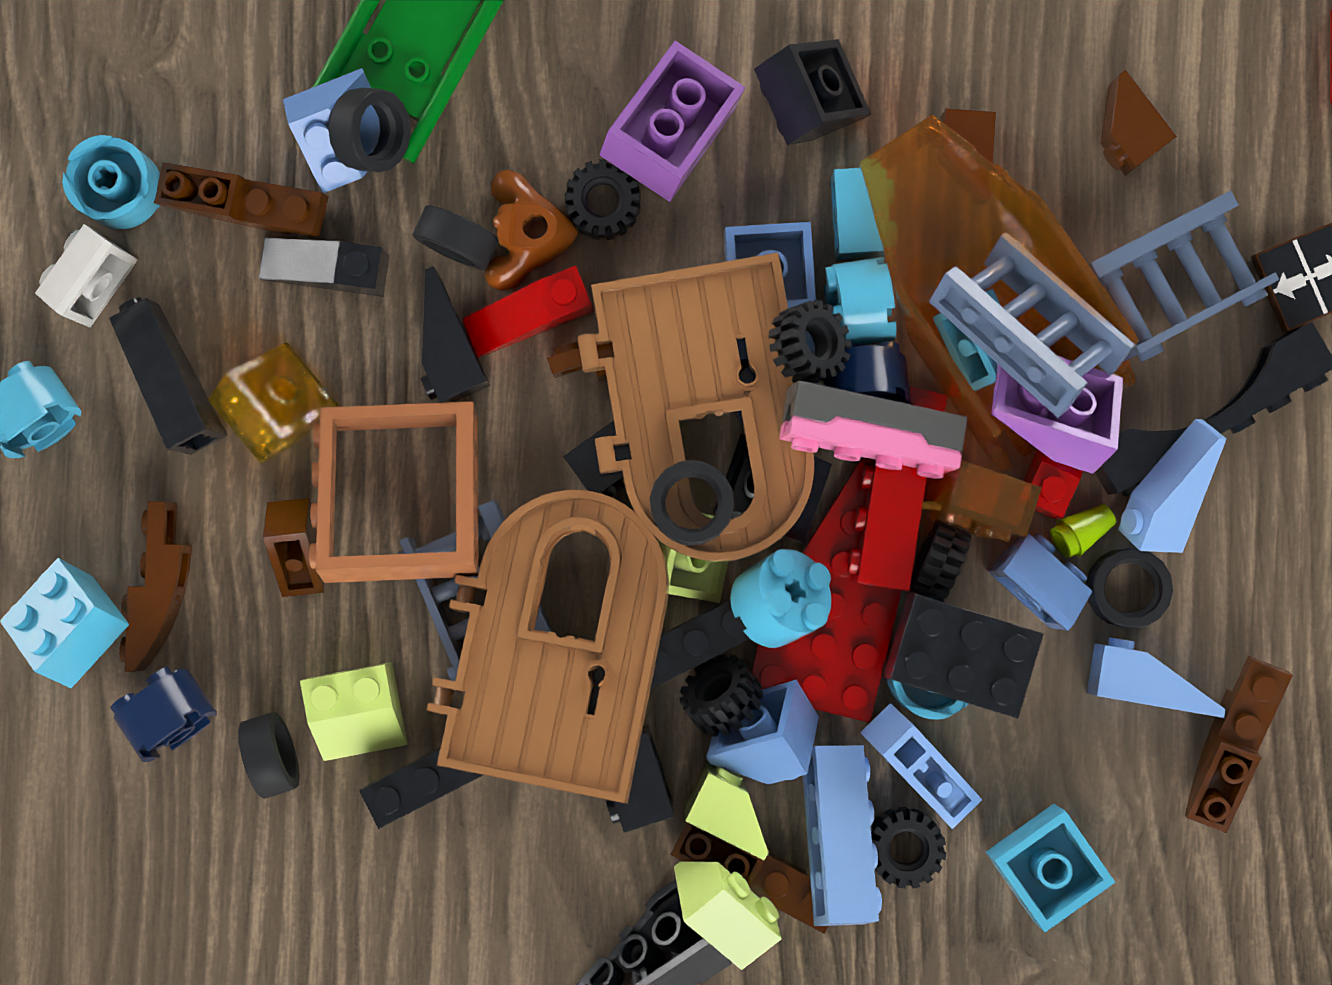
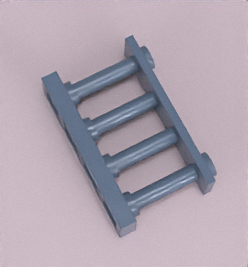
[1075,191,1279,362]
[929,232,1135,418]
[398,500,553,695]

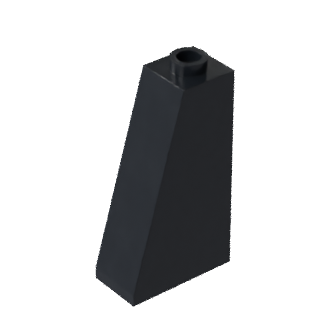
[109,297,228,455]

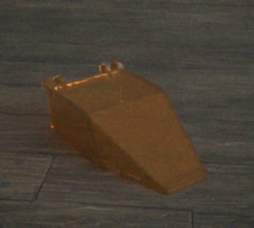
[859,115,1139,471]

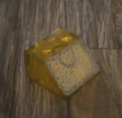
[208,342,339,464]

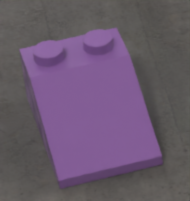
[992,356,1123,474]

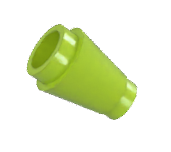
[1050,504,1116,558]

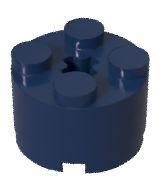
[823,341,912,405]
[110,667,217,762]

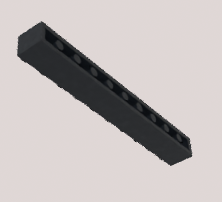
[359,599,750,829]

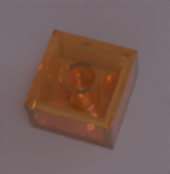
[922,460,1042,542]

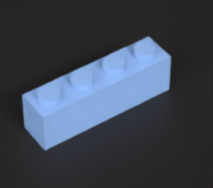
[802,745,882,926]

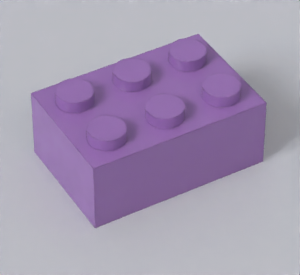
[600,41,746,202]

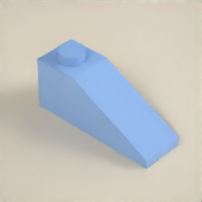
[1118,419,1227,553]
[1087,637,1225,718]
[860,703,982,829]

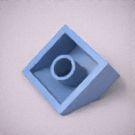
[283,68,380,193]
[987,533,1092,631]
[706,680,819,785]

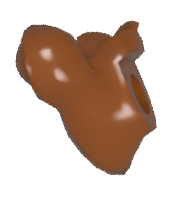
[484,169,579,291]

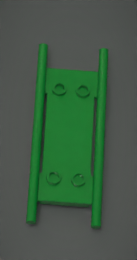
[312,0,504,164]

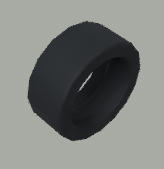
[328,88,411,173]
[412,205,499,270]
[650,460,734,546]
[1086,548,1173,629]
[238,711,300,799]

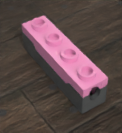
[779,381,967,478]

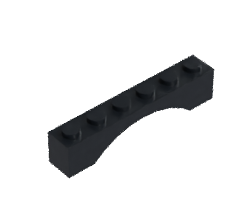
[1095,322,1332,497]

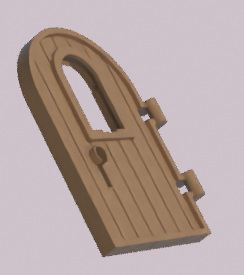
[577,253,814,561]
[426,490,669,803]

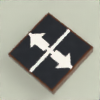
[1250,223,1332,333]

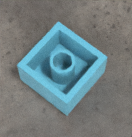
[0,558,130,688]
[985,804,1116,932]

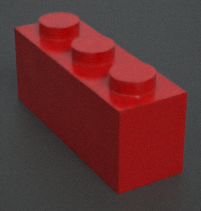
[848,459,927,591]

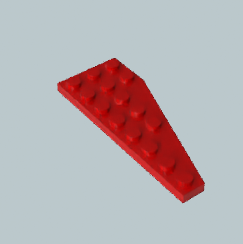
[751,386,948,723]

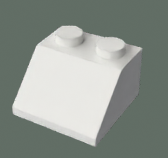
[35,224,138,328]

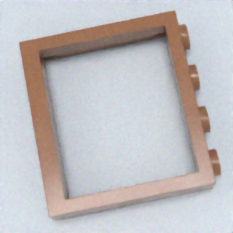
[309,401,479,583]

